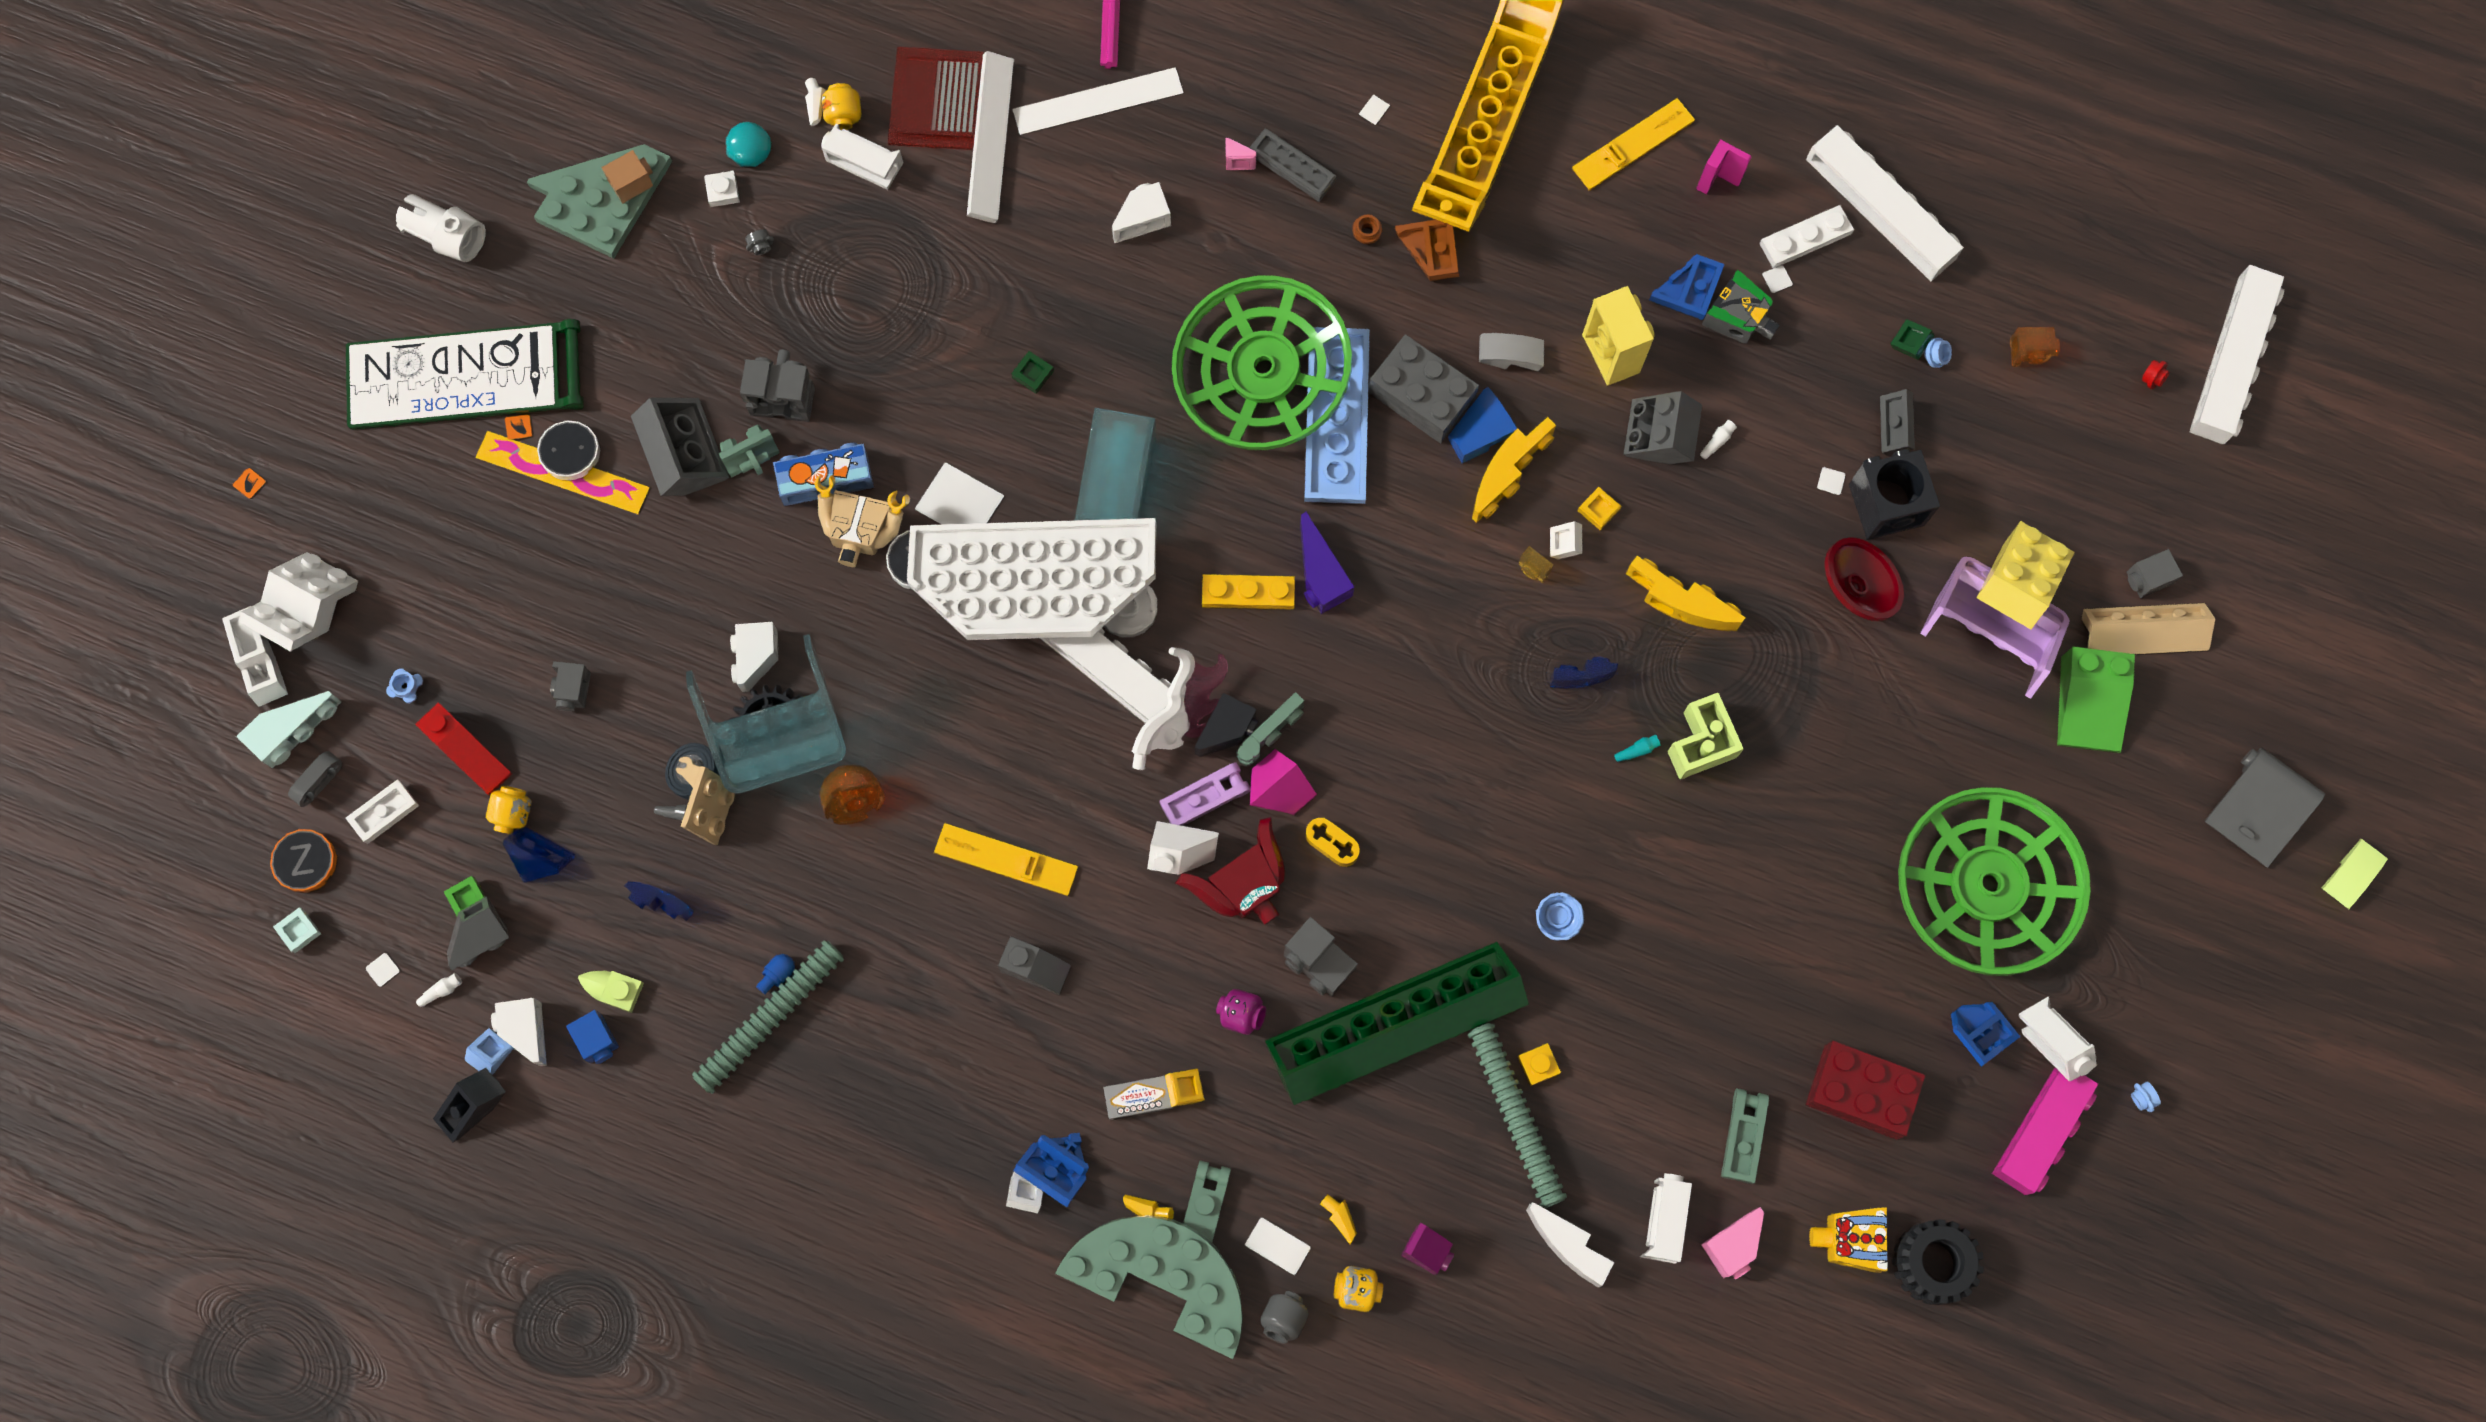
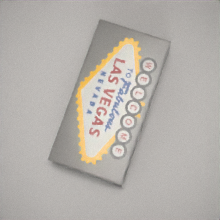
[1103,1076,1173,1120]

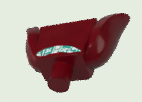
[1175,817,1285,925]

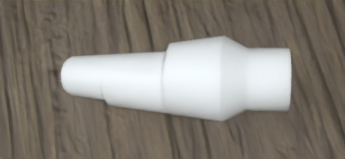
[1700,420,1737,459]
[416,973,462,1007]

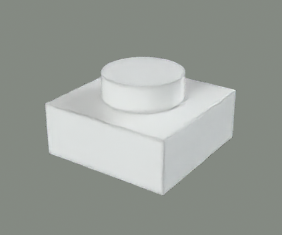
[704,171,740,207]
[1550,521,1582,559]
[1006,1172,1043,1213]

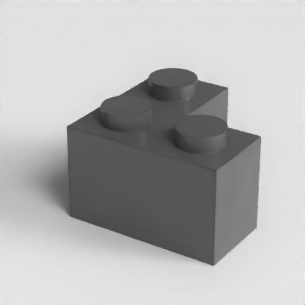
[1284,917,1358,997]

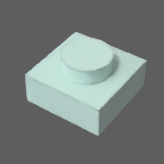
[273,907,321,953]

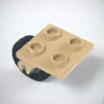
[665,743,736,845]

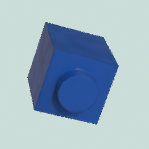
[566,1010,619,1064]

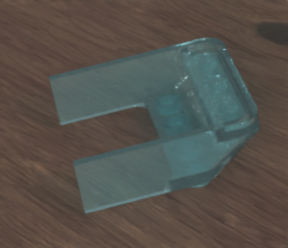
[686,634,846,793]

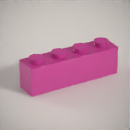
[1992,1067,2098,1195]

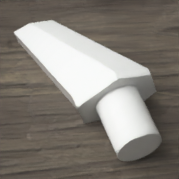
[805,78,826,127]

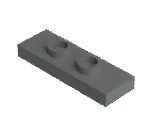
[1250,128,1337,202]

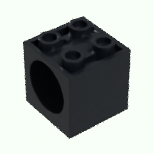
[1849,449,1940,540]

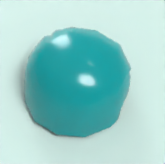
[726,122,771,167]

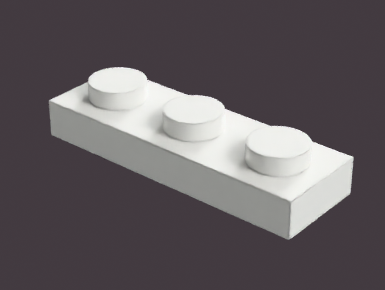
[1760,205,1854,269]

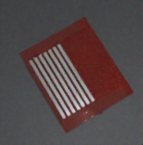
[888,47,985,150]

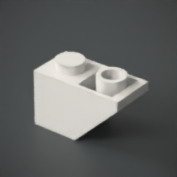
[730,622,778,692]

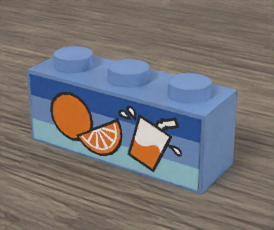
[773,443,874,506]

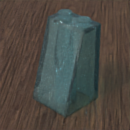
[1075,408,1157,521]

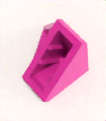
[1250,749,1317,816]

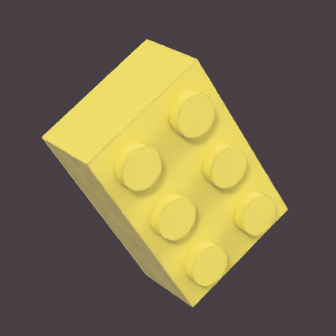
[1582,286,1655,386]
[1976,521,2075,629]

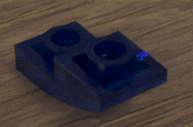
[1550,657,1618,688]
[624,881,694,921]

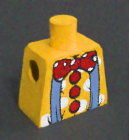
[1809,1207,1887,1273]

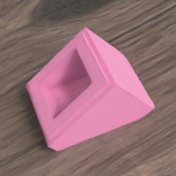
[1225,138,1256,170]

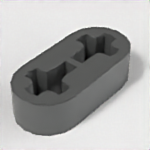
[288,751,342,807]

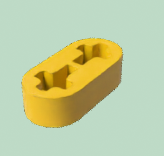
[1306,818,1360,867]

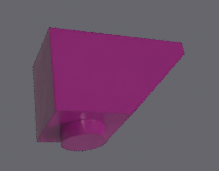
[1401,1223,1454,1275]

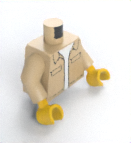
[814,475,910,567]

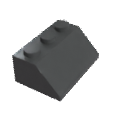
[631,398,729,496]

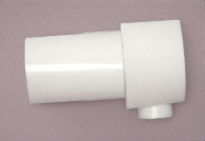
[396,194,486,262]

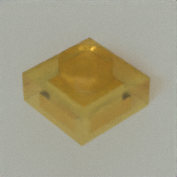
[1519,546,1553,583]

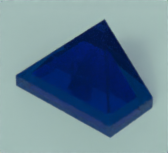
[503,827,575,883]

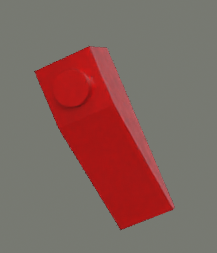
[415,702,512,796]

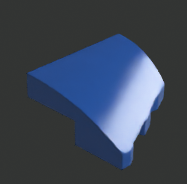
[1448,387,1517,463]

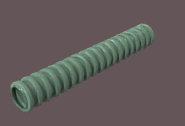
[692,940,844,1094]
[1468,1023,1567,1209]

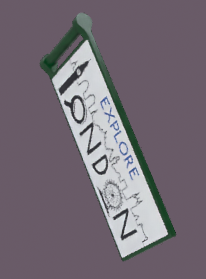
[346,319,584,430]

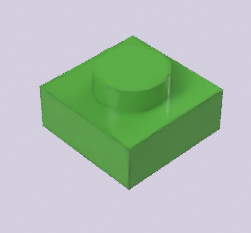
[444,876,485,916]

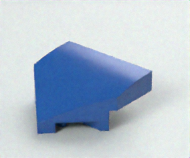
[1013,1133,1089,1207]

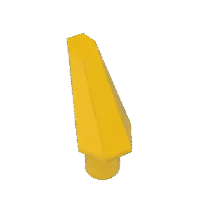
[1123,1194,1174,1219]
[1320,1194,1357,1244]

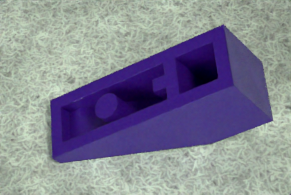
[1300,512,1354,614]

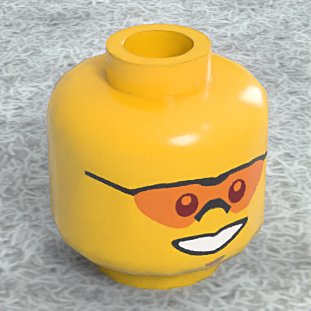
[822,83,862,130]

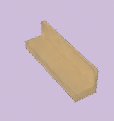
[2082,603,2215,654]

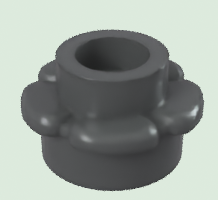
[745,229,774,255]

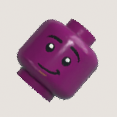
[1216,989,1266,1035]

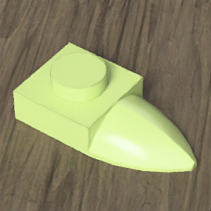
[578,971,644,1013]

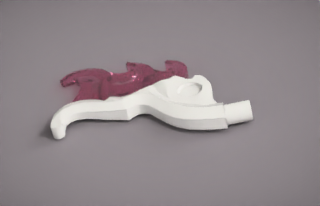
[1132,647,1228,770]

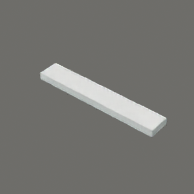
[967,51,1014,223]

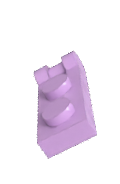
[1159,762,1251,826]

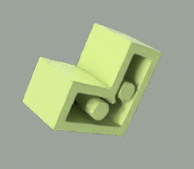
[1667,693,1743,780]

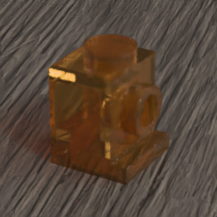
[2010,327,2060,367]

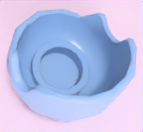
[1536,892,1584,941]

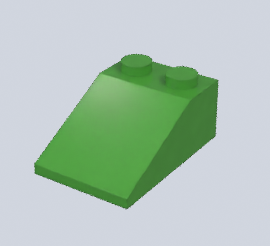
[2057,647,2135,753]

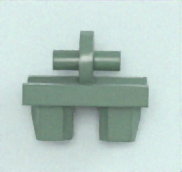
[718,424,780,478]

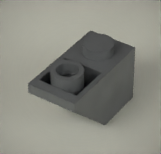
[447,896,509,970]

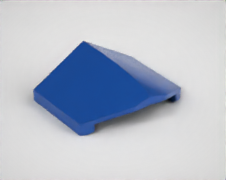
[1951,1002,2020,1067]

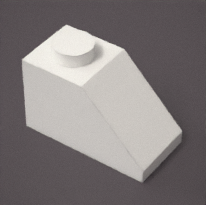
[1112,182,1171,243]
[1147,821,1219,875]
[491,998,547,1066]

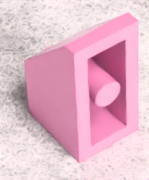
[1701,1207,1764,1279]

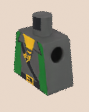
[1702,270,1780,343]

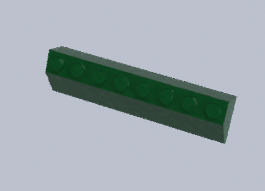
[1265,942,1529,1105]

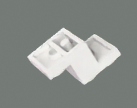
[238,552,358,651]

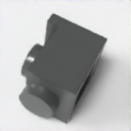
[550,661,591,711]

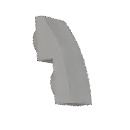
[1479,333,1544,371]

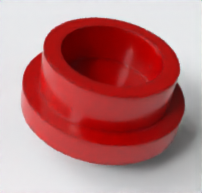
[2142,360,2170,389]

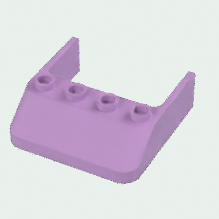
[1920,557,2070,699]

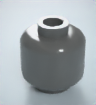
[1260,1291,1309,1344]

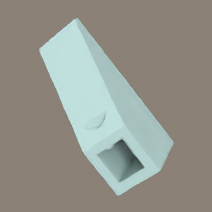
[236,691,341,768]

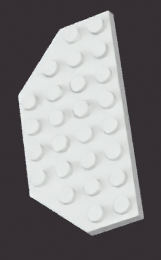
[907,518,1157,640]

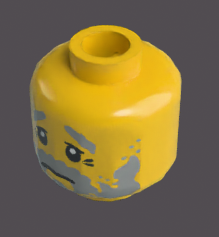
[486,786,532,834]
[1334,1266,1383,1312]

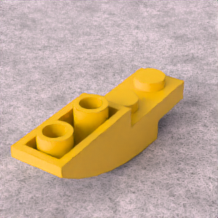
[1472,417,1556,523]
[1626,556,1745,631]

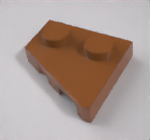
[1395,220,1460,281]

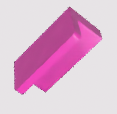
[1696,139,1752,195]

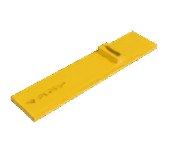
[1572,98,1695,191]
[934,823,1078,896]

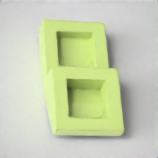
[2321,839,2388,909]

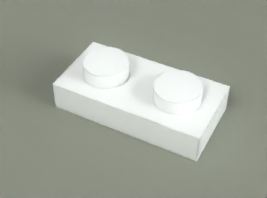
[346,779,419,844]

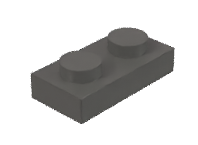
[1880,389,1915,456]

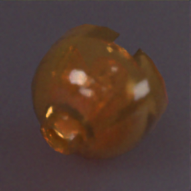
[819,765,885,825]

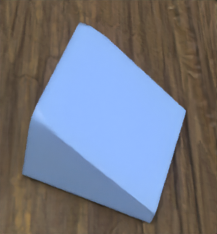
[465,1028,513,1075]

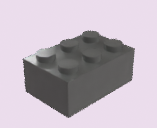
[1368,334,1479,444]

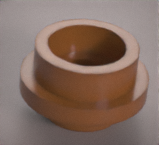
[1352,214,1382,244]

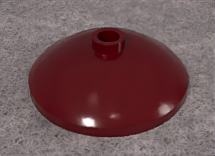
[1825,537,1904,621]

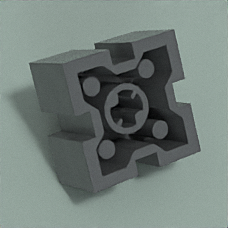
[740,349,815,422]

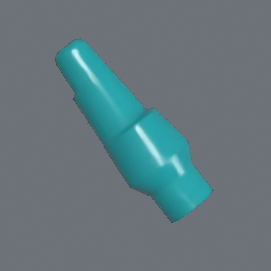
[1614,734,1661,762]

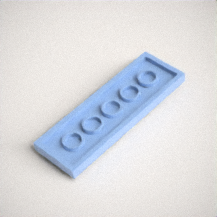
[1304,327,1369,504]

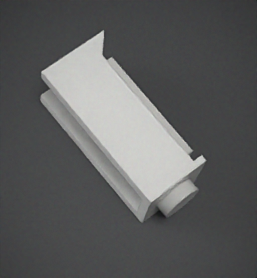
[821,124,904,190]
[2019,996,2097,1082]
[1640,1173,1692,1264]

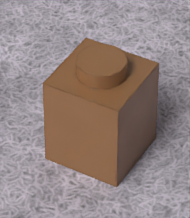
[601,150,653,204]

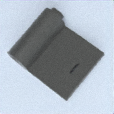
[2204,747,2325,868]

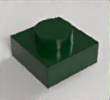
[1890,319,1935,360]
[1011,351,1054,394]

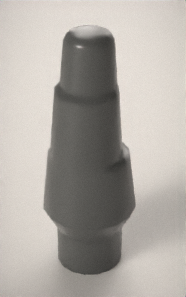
[654,804,688,821]

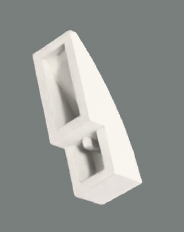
[222,606,288,707]
[1526,1202,1614,1287]

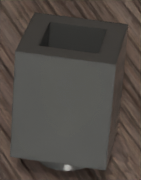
[2126,549,2183,599]

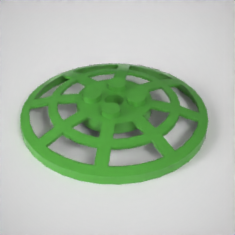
[1172,276,1353,450]
[1898,787,2091,976]

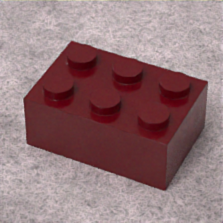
[1805,1041,1925,1140]

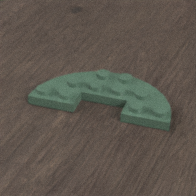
[1055,1215,1243,1359]

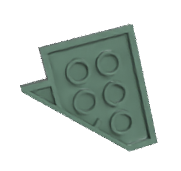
[527,144,672,259]

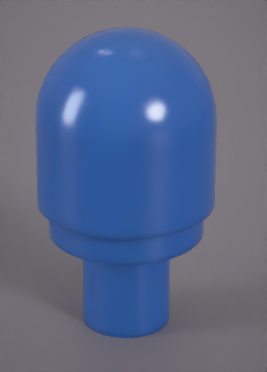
[756,954,795,995]

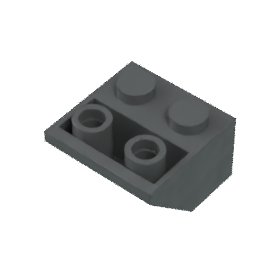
[1623,391,1702,464]

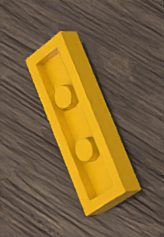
[1202,574,1295,609]

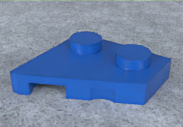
[1649,254,1724,320]

